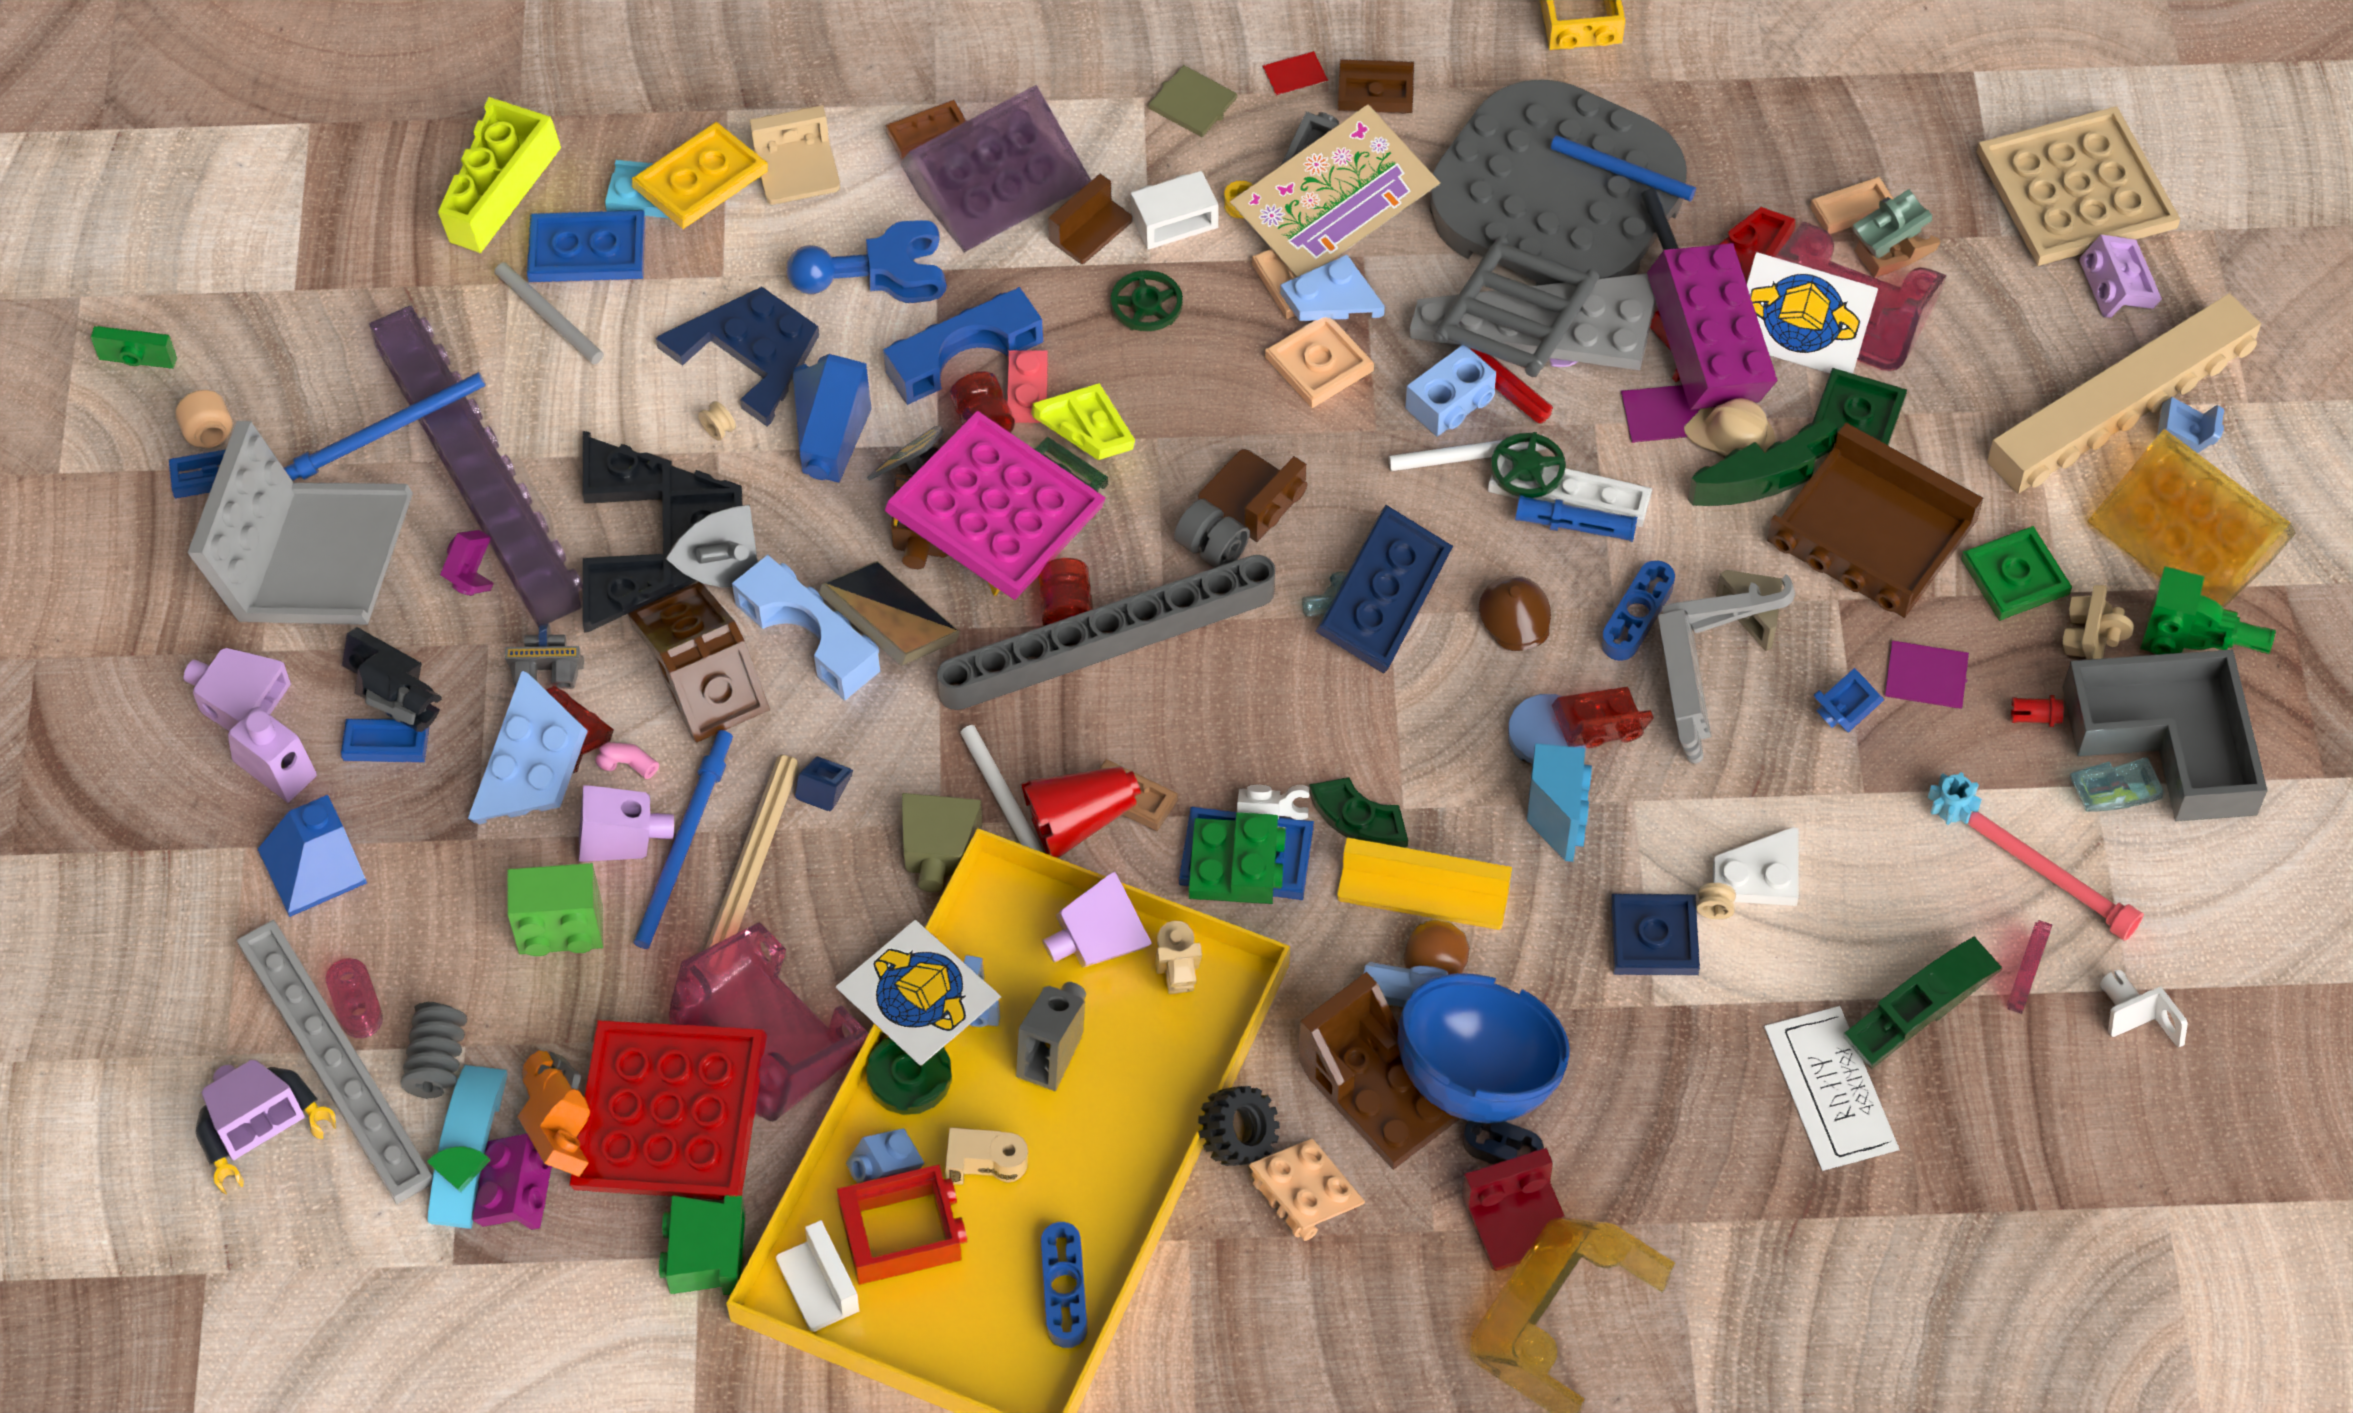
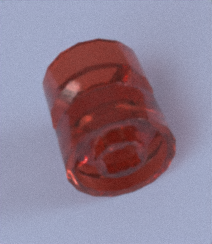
[950,371,1015,433]
[1038,558,1093,626]

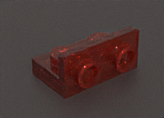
[1552,686,1654,748]

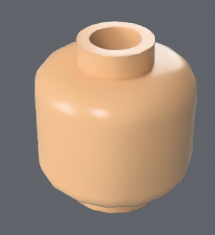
[176,390,233,448]

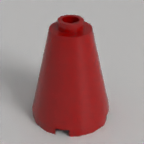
[1020,766,1141,858]

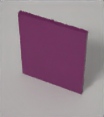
[1621,385,1700,443]
[1885,640,1969,709]

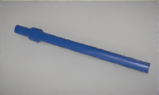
[284,372,486,481]
[634,730,733,949]

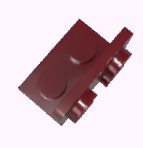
[1462,1148,1575,1271]

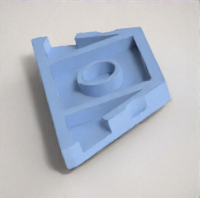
[468,671,588,824]

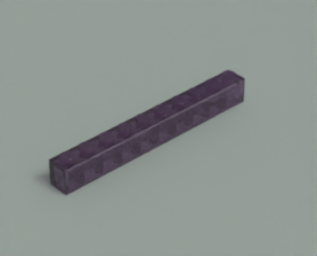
[369,305,583,628]

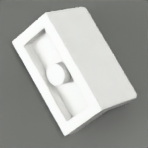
[776,1220,859,1332]

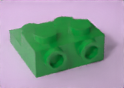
[1189,812,1286,904]

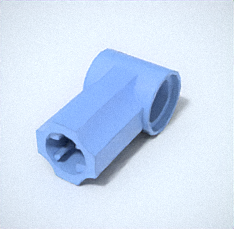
[1364,962,1448,1007]

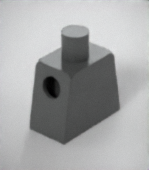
[1016,982,1086,1092]

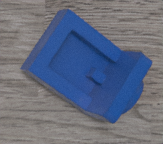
[1813,668,1884,733]

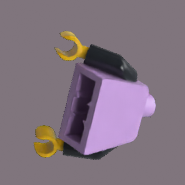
[195,1060,336,1195]

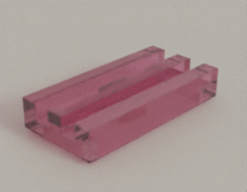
[2007,920,2053,1014]

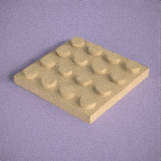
[1977,106,2180,266]

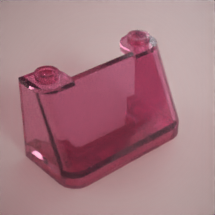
[1776,221,1947,371]

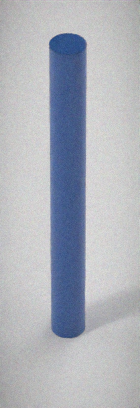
[1551,135,1696,202]

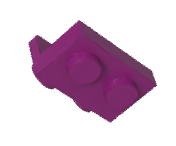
[472,1133,552,1230]

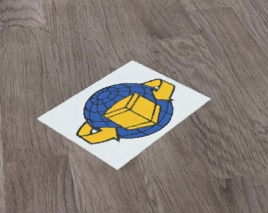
[1747,252,1878,374]
[836,920,1001,1066]

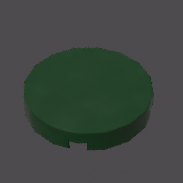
[866,1037,952,1115]

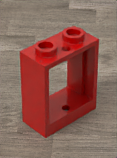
[837,1164,967,1285]

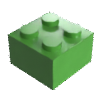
[508,863,603,956]

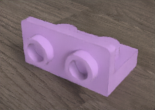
[2079,235,2162,318]

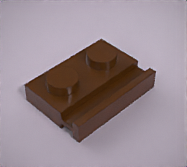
[1338,59,1414,113]

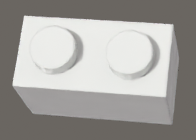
[1131,171,1218,250]

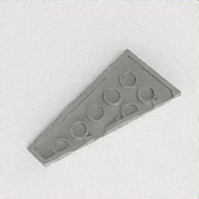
[1410,274,1656,370]

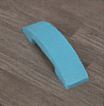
[428,1065,508,1229]

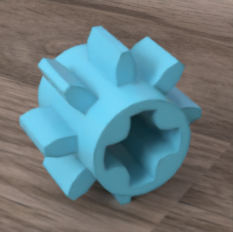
[1928,772,1982,825]

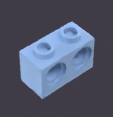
[1405,345,1496,437]

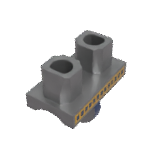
[505,623,584,689]

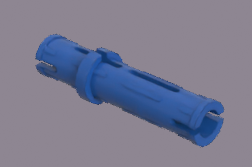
[1515,495,1638,542]

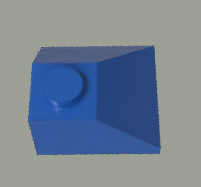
[258,795,367,917]

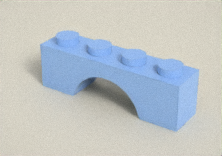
[732,555,880,701]

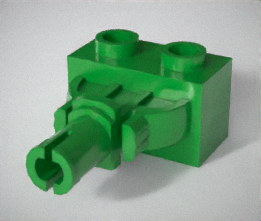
[2140,566,2276,655]

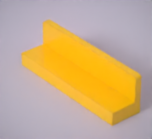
[1337,838,1512,930]

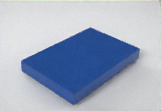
[527,210,646,282]
[1179,807,1314,900]

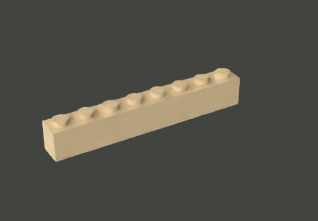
[1987,293,2261,494]

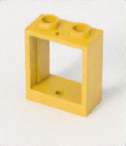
[1539,0,1625,50]

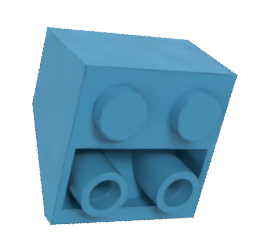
[1527,743,1592,862]

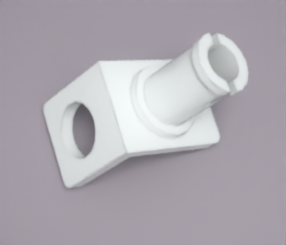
[2100,970,2188,1048]

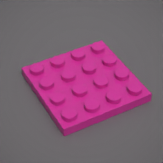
[885,411,1106,600]

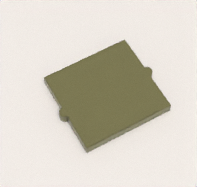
[1149,65,1237,137]

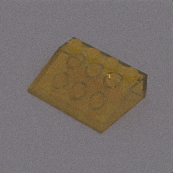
[2087,429,2296,608]

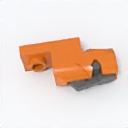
[517,1051,590,1176]

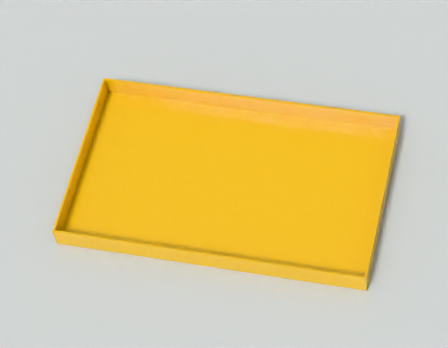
[726,828,1290,1413]

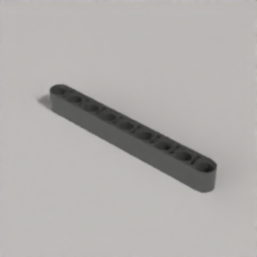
[937,555,1276,710]

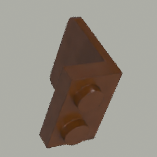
[1198,449,1308,542]

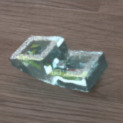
[2070,757,2164,812]

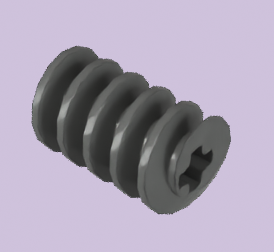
[400,1002,468,1099]

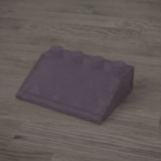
[900,85,1091,253]

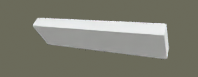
[1488,455,1652,527]

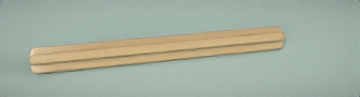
[701,755,799,972]

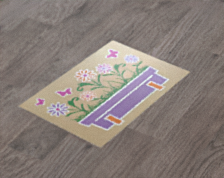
[1230,104,1440,277]

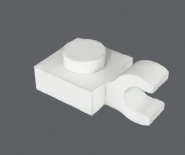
[1237,785,1309,820]

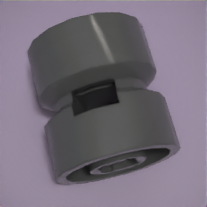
[1174,498,1250,568]

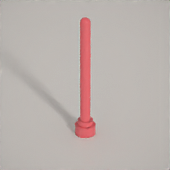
[1968,812,2144,941]

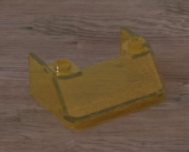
[1469,1217,1675,1413]

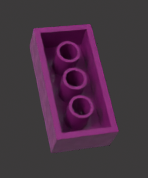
[1647,243,1778,410]

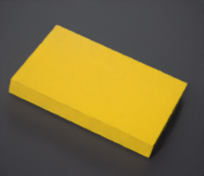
[632,121,768,229]

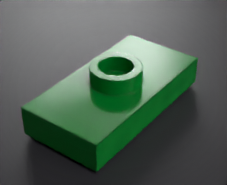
[91,326,177,369]

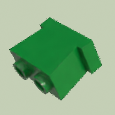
[659,1196,746,1295]

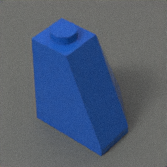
[793,354,872,483]

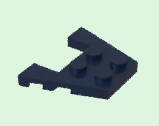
[656,287,819,427]

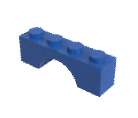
[883,287,1043,405]

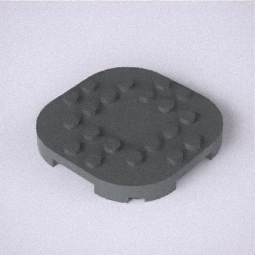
[1430,80,1687,286]

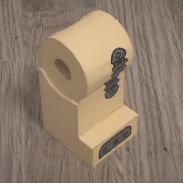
[946,1128,1028,1185]

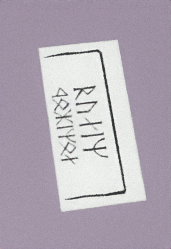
[1764,1006,1900,1171]

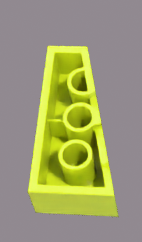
[438,97,561,253]

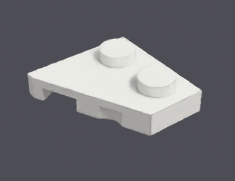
[1713,828,1799,906]

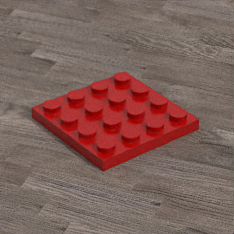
[569,1020,767,1200]

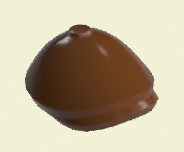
[1479,575,1551,651]

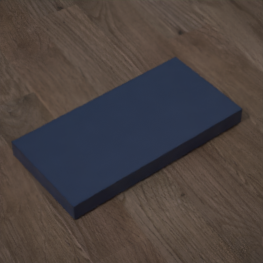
[1315,505,1453,674]

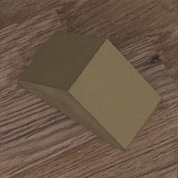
[1716,570,1783,651]

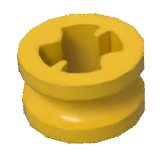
[1224,180,1253,219]

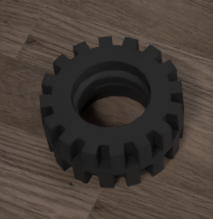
[1198,1086,1280,1166]

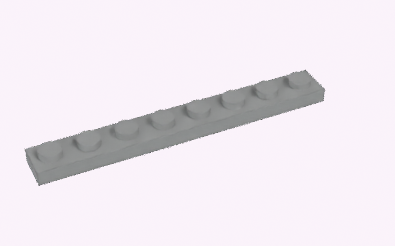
[237,920,433,1205]

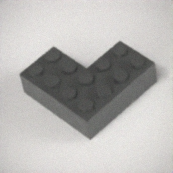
[2062,649,2268,822]

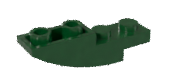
[1688,417,1837,506]
[1843,936,2002,1070]

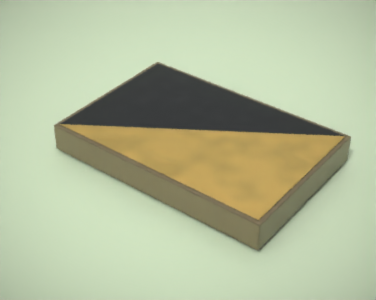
[819,561,960,666]

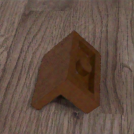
[1048,173,1133,264]

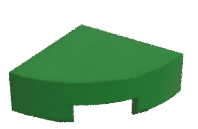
[426,1147,490,1193]

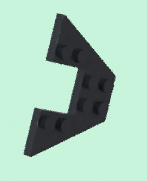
[582,431,743,633]

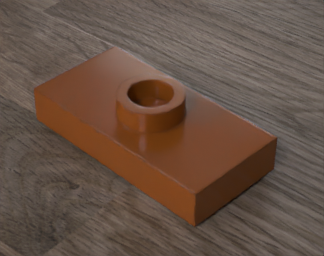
[886,100,970,160]

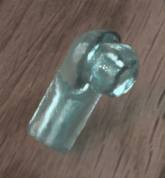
[1302,571,1347,617]

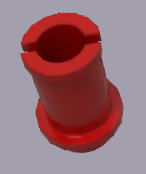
[2011,695,2064,727]

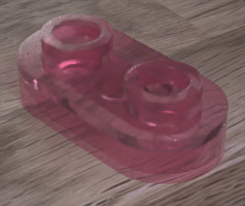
[326,958,383,1038]

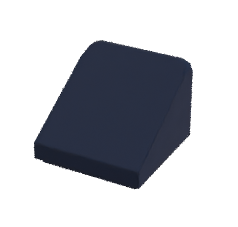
[795,756,853,811]

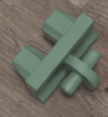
[1853,189,1932,259]

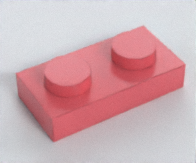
[1007,350,1048,423]

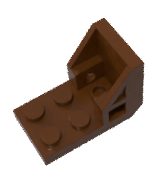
[628,582,770,743]
[1299,972,1459,1170]

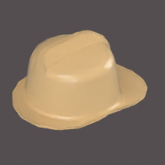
[1684,398,1776,456]

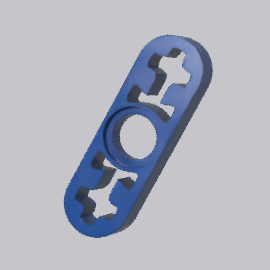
[1601,560,1675,661]
[1041,1222,1088,1348]

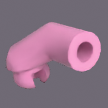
[595,742,659,779]

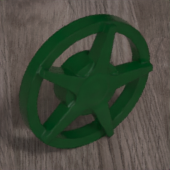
[1111,270,1183,331]
[1491,432,1566,498]

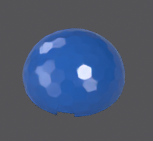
[1398,973,1570,1123]

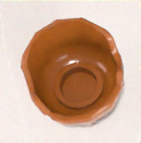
[1404,920,1470,975]

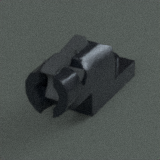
[342,627,442,732]

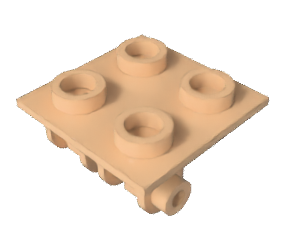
[1249,1138,1365,1241]

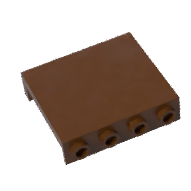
[1767,423,1983,618]

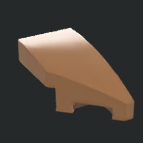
[1854,235,1941,278]

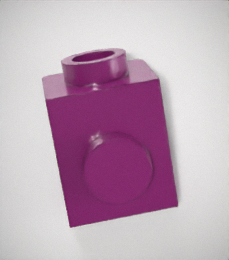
[440,530,494,596]

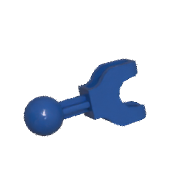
[786,220,947,303]

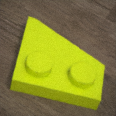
[1031,383,1135,460]

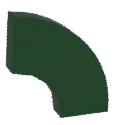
[1309,777,1408,848]

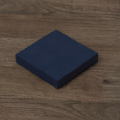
[1611,894,1700,975]

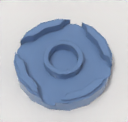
[1508,694,1590,765]

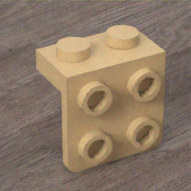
[749,105,841,205]

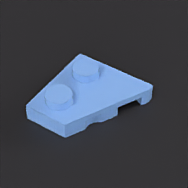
[1280,255,1385,321]

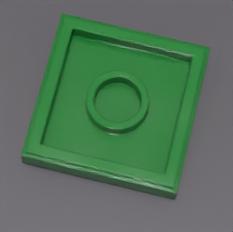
[1961,526,2072,621]

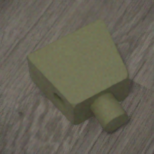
[902,793,983,892]

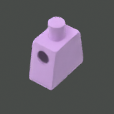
[184,648,291,731]
[228,707,317,803]
[579,785,674,862]
[1042,872,1152,968]

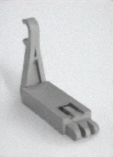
[1658,574,1795,764]

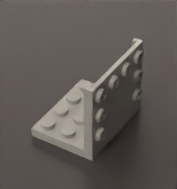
[187,421,413,625]

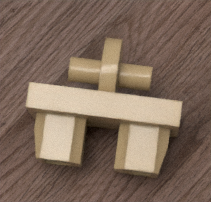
[2063,585,2134,660]
[1155,921,1202,994]

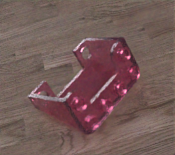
[669,922,869,1122]

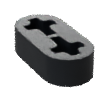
[1463,1121,1544,1165]

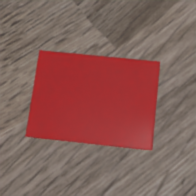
[1262,51,1328,96]

